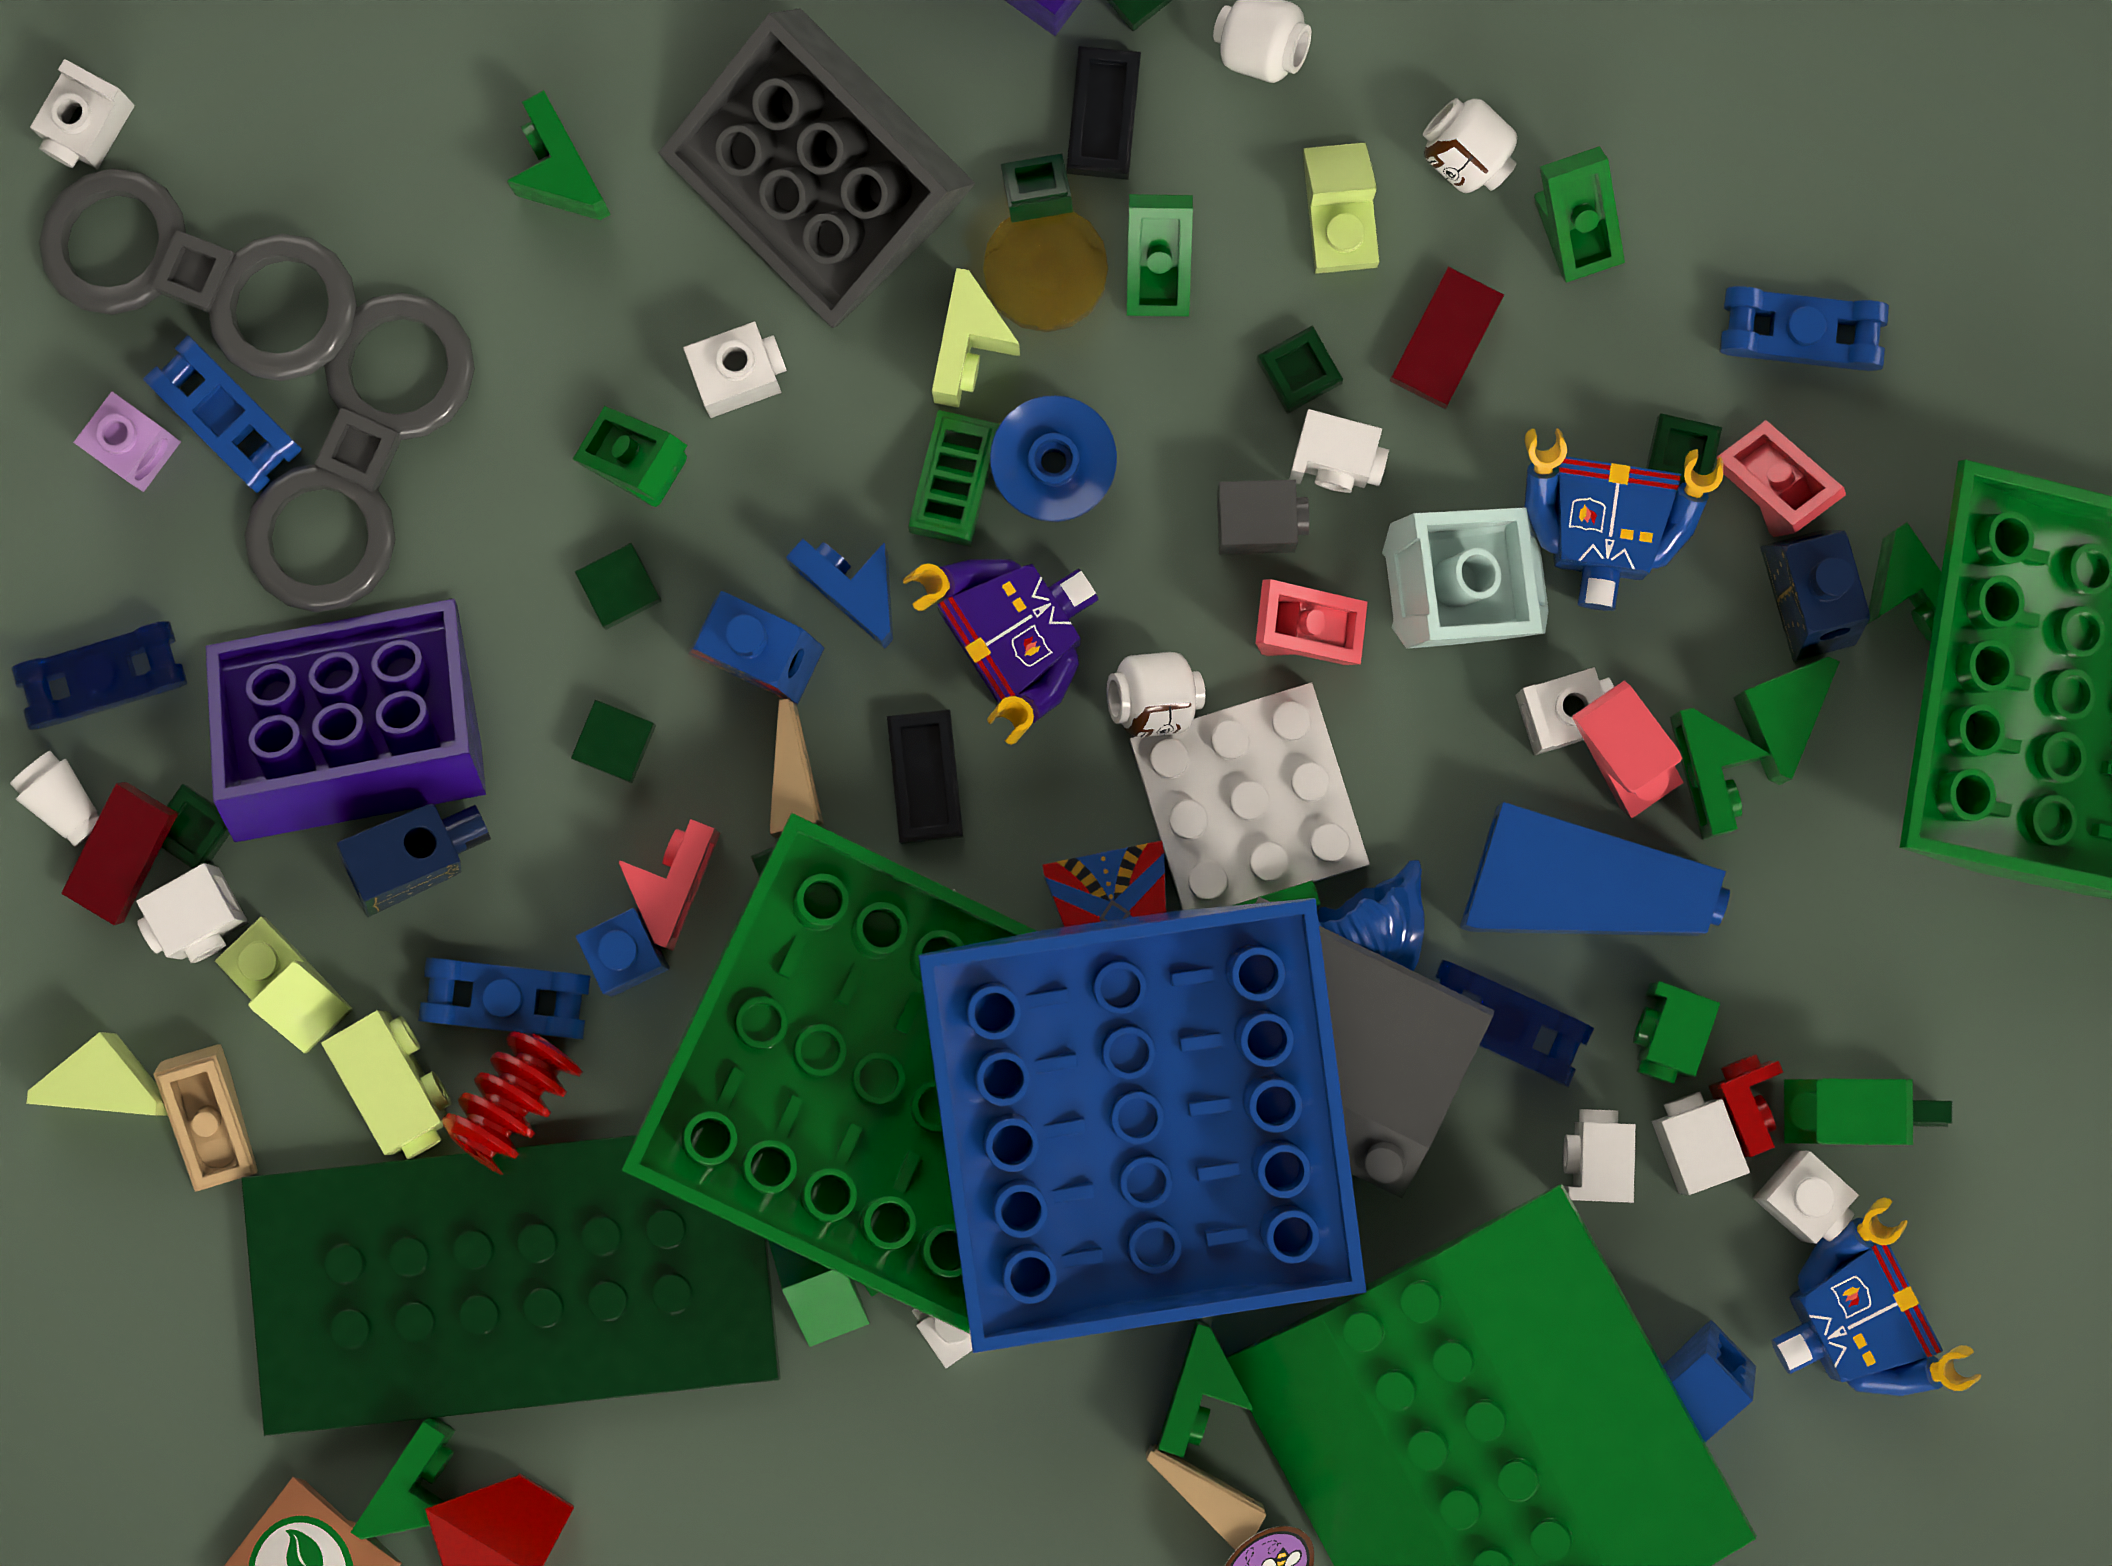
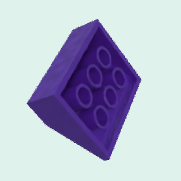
[206,598,486,843]

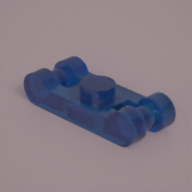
[11,621,188,730]
[1435,960,1594,1087]

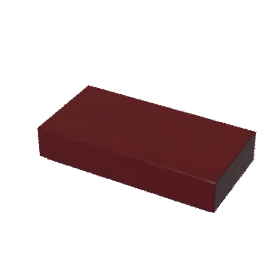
[1390,266,1504,409]
[61,781,178,925]

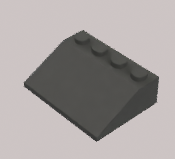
[658,8,976,328]
[1256,897,1495,1198]

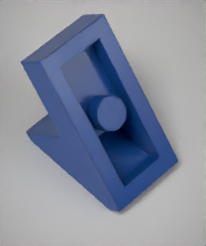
[786,538,893,649]

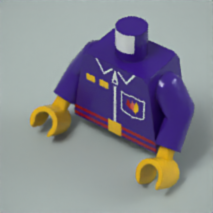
[903,559,1099,745]

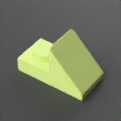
[1303,143,1379,274]
[932,268,1020,408]
[215,917,353,1053]

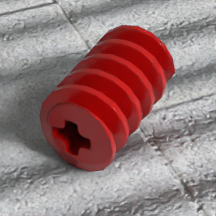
[442,1031,583,1175]

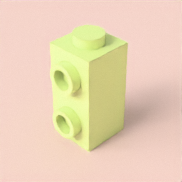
[321,1010,452,1159]

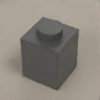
[1217,480,1309,555]

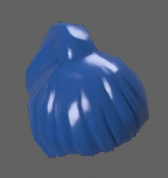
[1317,860,1425,971]

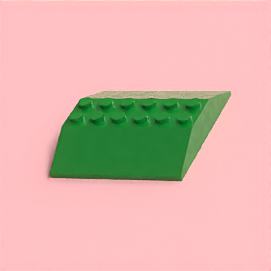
[1899,459,2112,899]
[621,813,1037,1334]
[1226,1183,1757,1566]

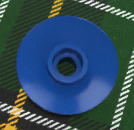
[990,395,1117,522]

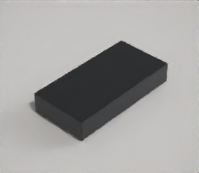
[1066,46,1141,180]
[887,709,963,844]

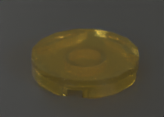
[983,211,1108,332]

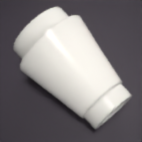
[10,751,99,847]

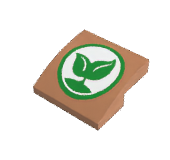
[224,1477,402,1566]

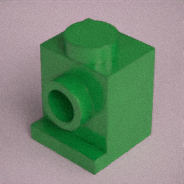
[1633,981,1720,1085]

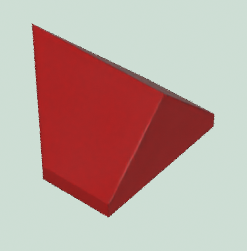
[425,1473,574,1566]

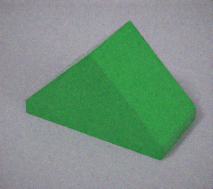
[1733,657,1840,785]
[768,1240,870,1347]

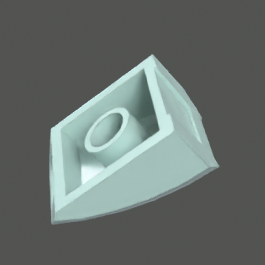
[1382,508,1549,649]

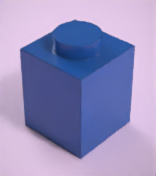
[576,908,670,997]

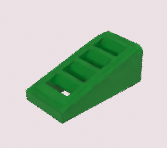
[908,410,1000,547]

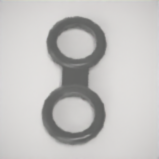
[39,168,357,381]
[244,292,475,612]

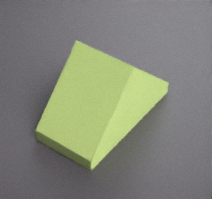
[26,1032,168,1116]

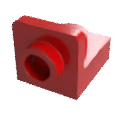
[1708,1054,1783,1157]

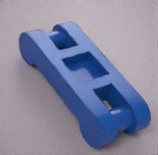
[1720,286,1889,371]
[143,335,303,494]
[418,957,591,1039]

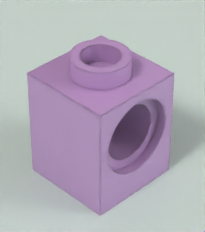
[73,392,181,492]

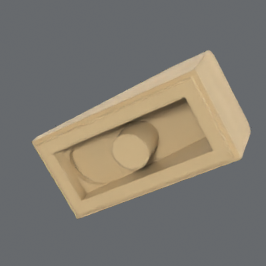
[770,699,824,838]
[153,1044,258,1192]
[1146,1444,1266,1550]

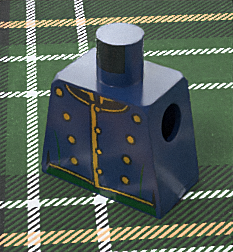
[1760,530,1870,662]
[337,803,491,917]

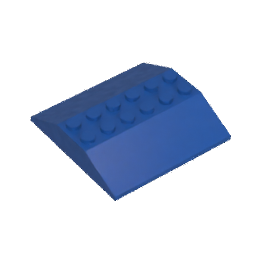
[918,898,1367,1353]

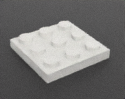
[1129,682,1369,910]

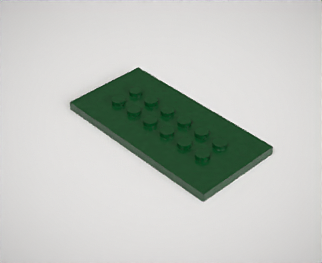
[241,1135,781,1436]

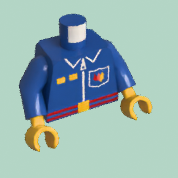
[1524,428,1723,611]
[1771,1197,1981,1396]

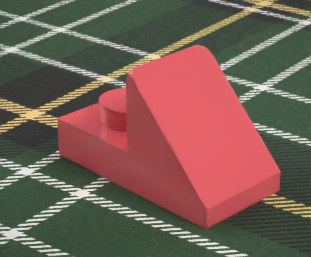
[1716,420,1846,537]
[1255,579,1368,665]
[1572,680,1684,819]
[619,819,720,951]

